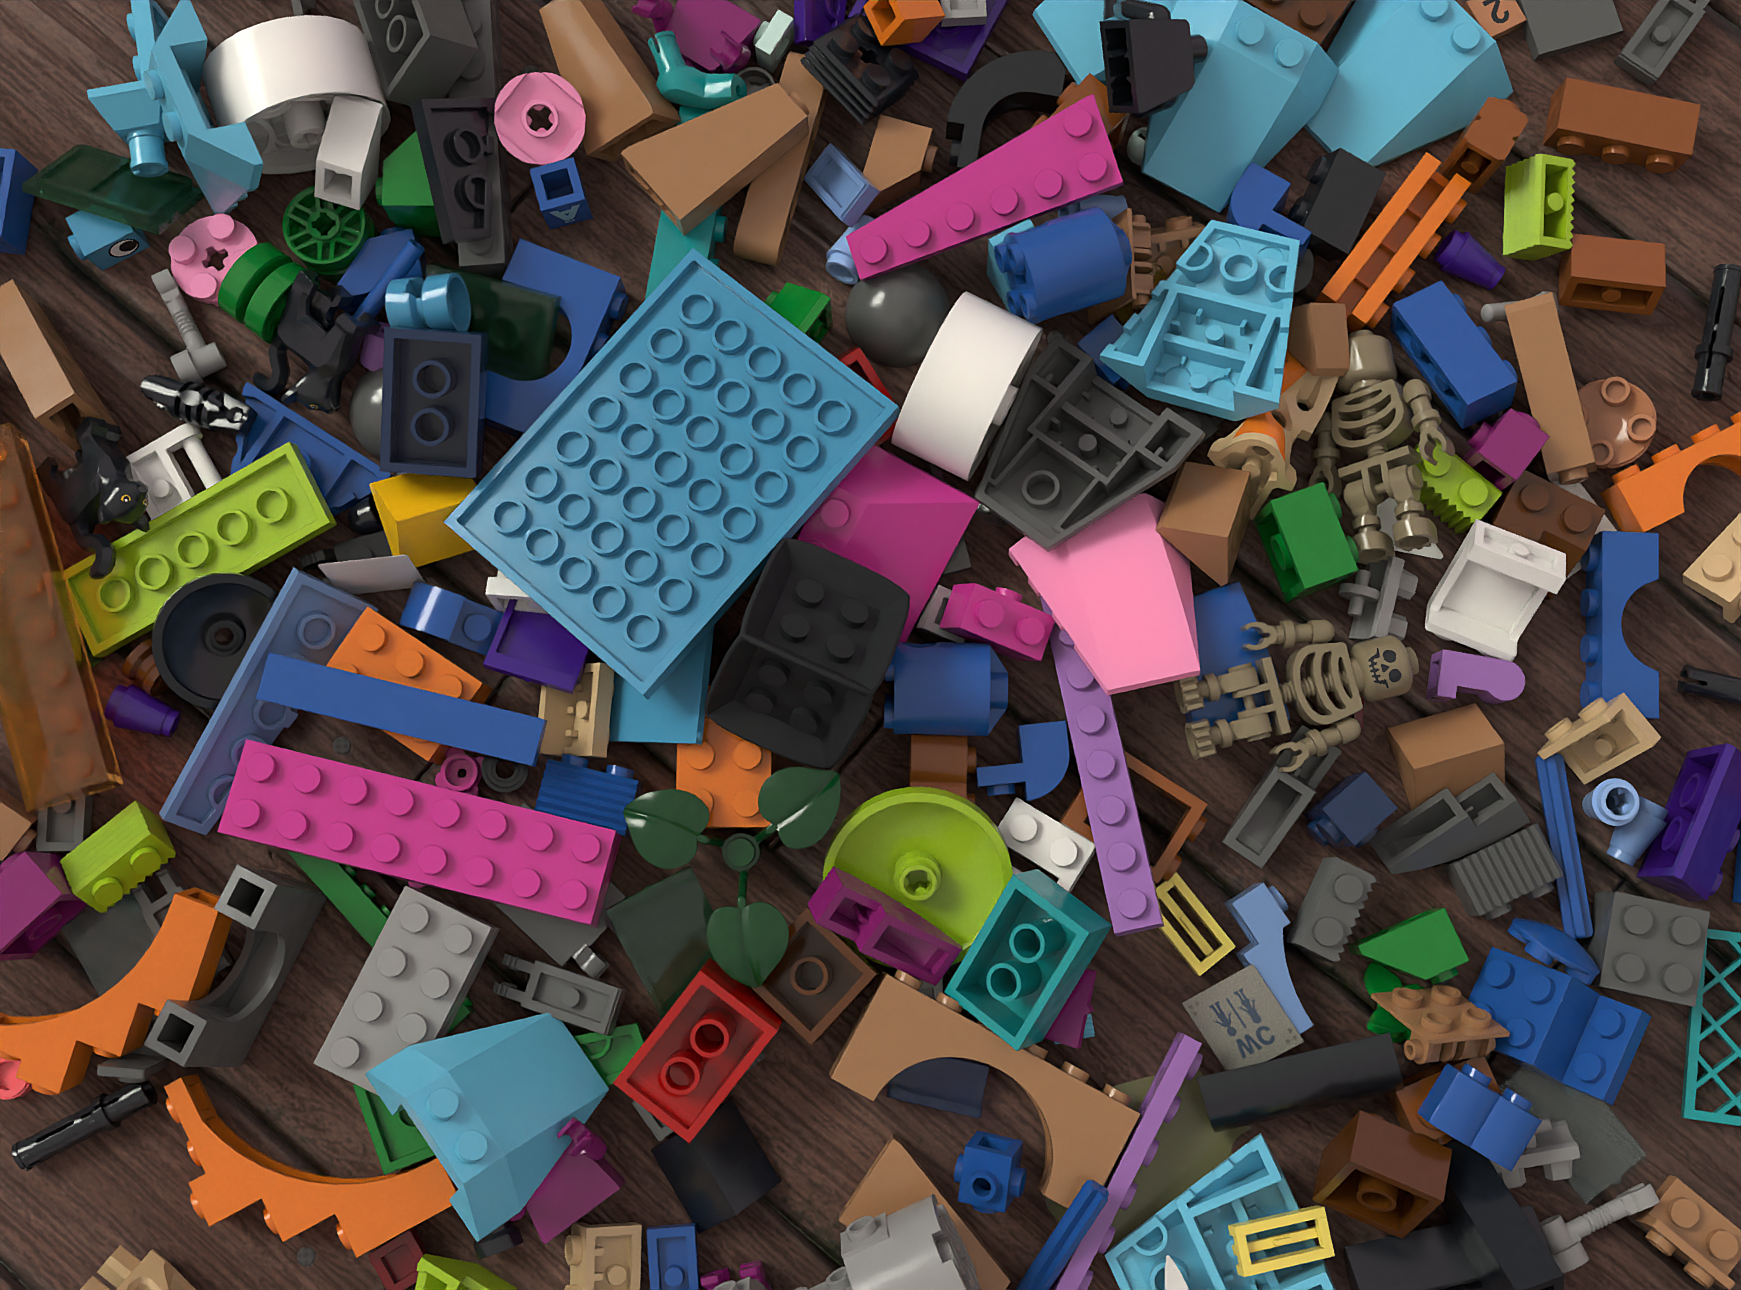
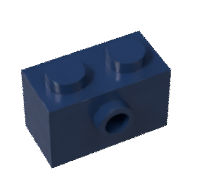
[1302,771,1398,849]

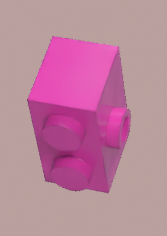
[939,583,1055,661]

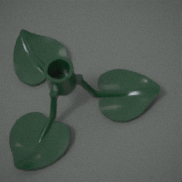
[623,767,841,988]

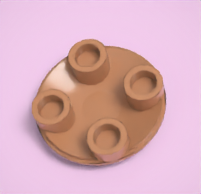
[1577,377,1657,469]

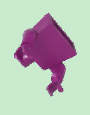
[631,0,761,74]
[508,1117,626,1245]

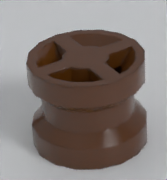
[121,638,169,697]

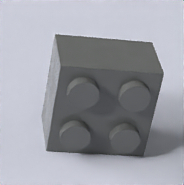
[1583,891,1710,1007]

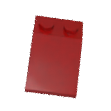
[613,957,783,1144]

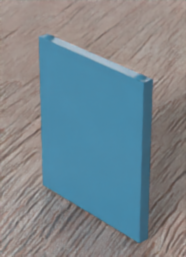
[601,626,714,745]

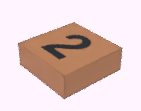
[1463,0,1527,40]

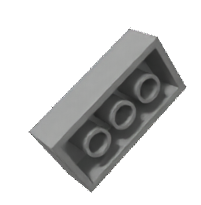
[313,885,500,1096]

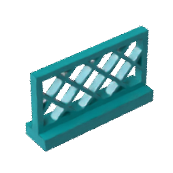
[1681,929,1741,1126]

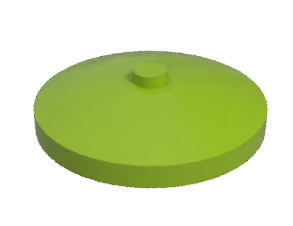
[823,787,1013,969]

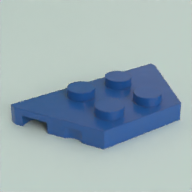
[230,382,394,517]

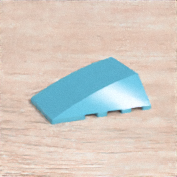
[1100,220,1300,421]
[1105,1133,1336,1290]

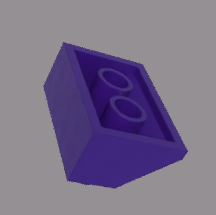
[1636,743,1741,901]

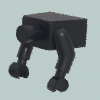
[1099,0,1208,118]

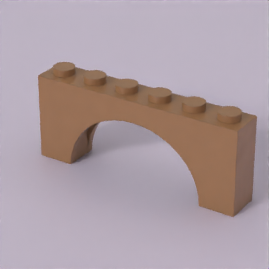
[828,969,1140,1208]

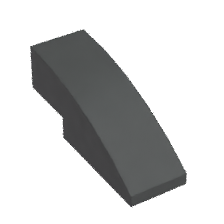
[1222,719,1342,869]
[1368,772,1530,874]

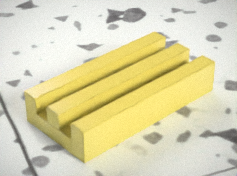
[1156,872,1236,976]
[1228,1205,1335,1277]

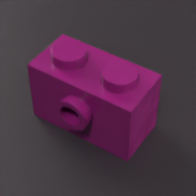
[1462,409,1550,491]

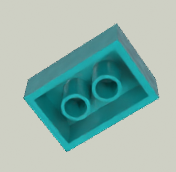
[944,869,1112,1051]

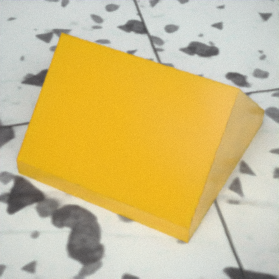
[369,473,477,567]

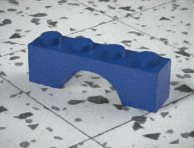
[1580,531,1659,721]

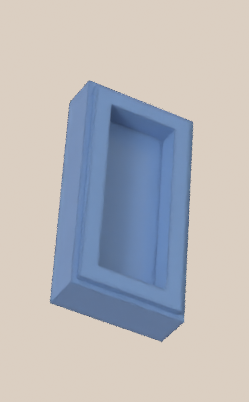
[803,143,880,228]

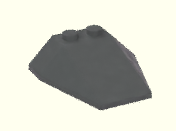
[975,335,1205,552]

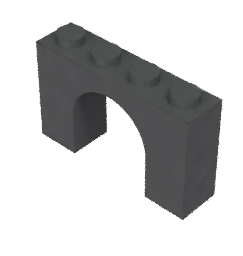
[144,864,327,1067]

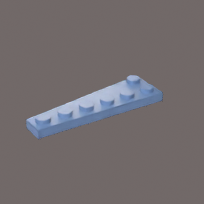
[159,567,379,835]

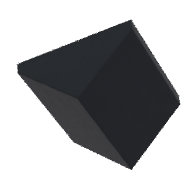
[651,1099,781,1233]

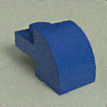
[398,582,504,656]

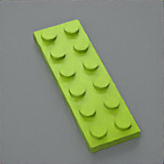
[55,442,337,657]

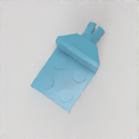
[87,0,171,177]

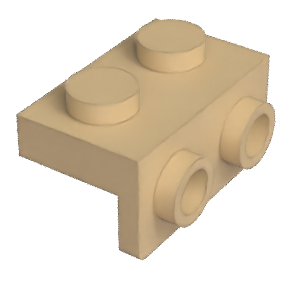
[1682,513,1741,623]
[538,662,615,758]
[1537,692,1661,785]

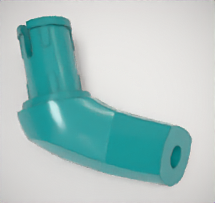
[647,31,747,110]

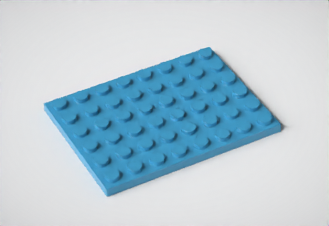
[444,248,901,700]

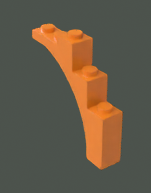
[0,887,233,1095]
[164,1073,458,1258]

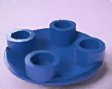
[1507,918,1600,985]

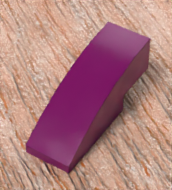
[807,866,962,986]

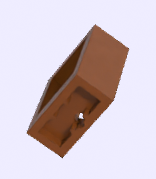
[1059,751,1208,884]

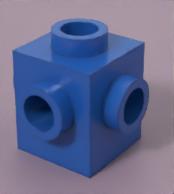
[954,1130,1027,1214]

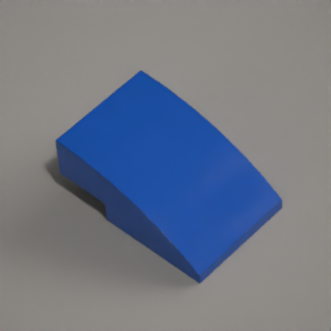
[1171,581,1291,727]

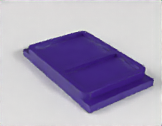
[483,599,592,694]

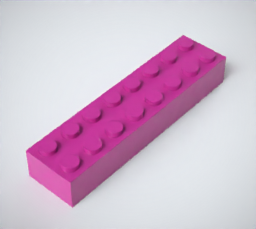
[217,739,622,928]

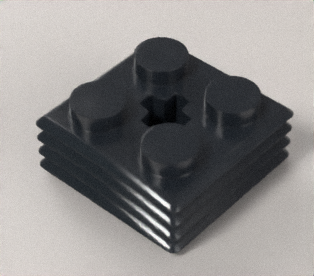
[800,13,919,125]

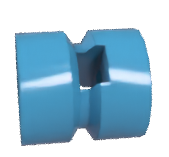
[385,272,471,331]

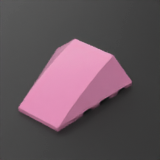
[1008,493,1200,695]

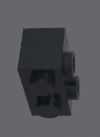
[1287,148,1386,262]

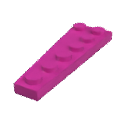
[846,94,1124,282]

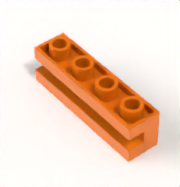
[1314,152,1471,333]

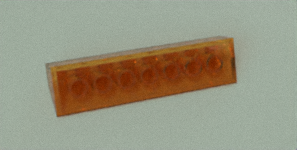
[0,423,124,813]

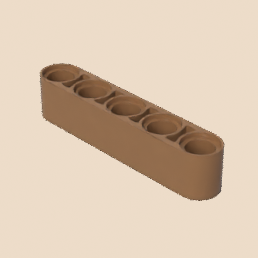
[733,51,829,267]

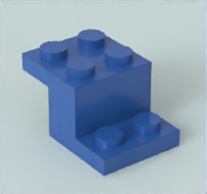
[1468,947,1651,1106]

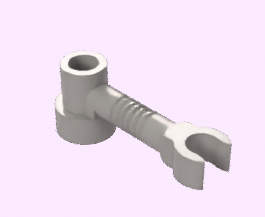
[151,268,228,384]
[1539,1183,1660,1273]

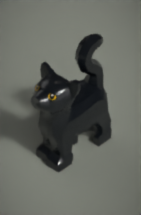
[252,270,382,414]
[36,416,150,580]

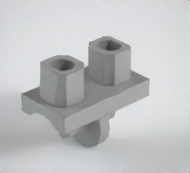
[1338,556,1418,642]
[1489,1116,1580,1189]

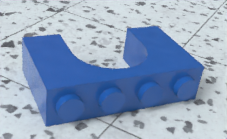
[485,239,629,439]

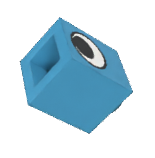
[65,193,150,271]

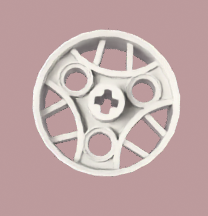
[202,15,391,174]
[891,291,1043,481]

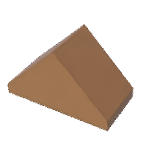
[1287,302,1350,376]

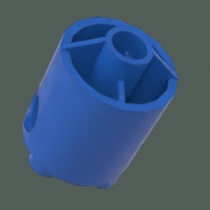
[994,206,1132,324]
[884,642,1008,737]

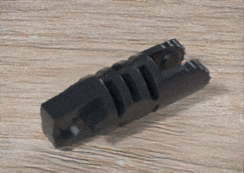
[140,374,258,437]

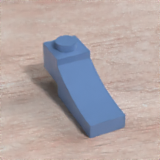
[1224,882,1313,1034]

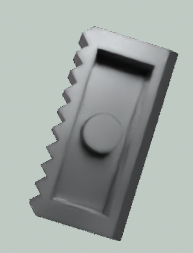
[1443,823,1564,920]
[1284,857,1377,962]

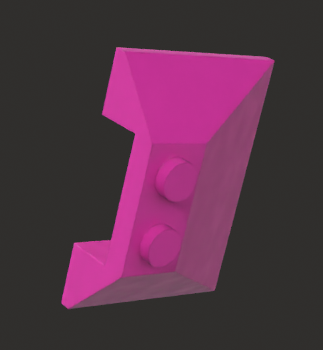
[797,444,980,643]

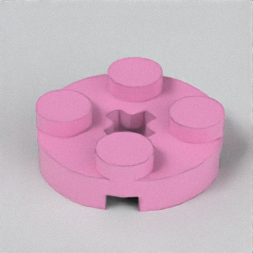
[494,72,586,166]
[169,213,260,307]

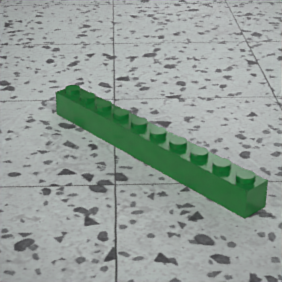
[287,851,475,1033]

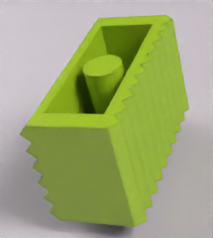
[1502,154,1576,261]
[1414,441,1503,534]
[60,800,176,913]

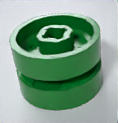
[282,186,379,282]
[218,242,320,344]

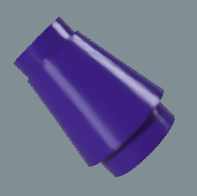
[1433,229,1505,290]
[104,684,181,737]

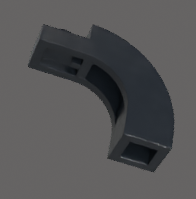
[945,51,1067,172]

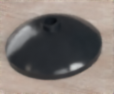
[152,572,279,710]

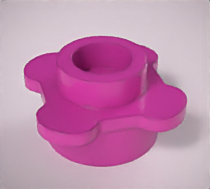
[435,747,484,796]

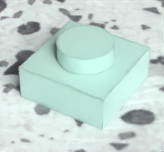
[753,10,794,74]

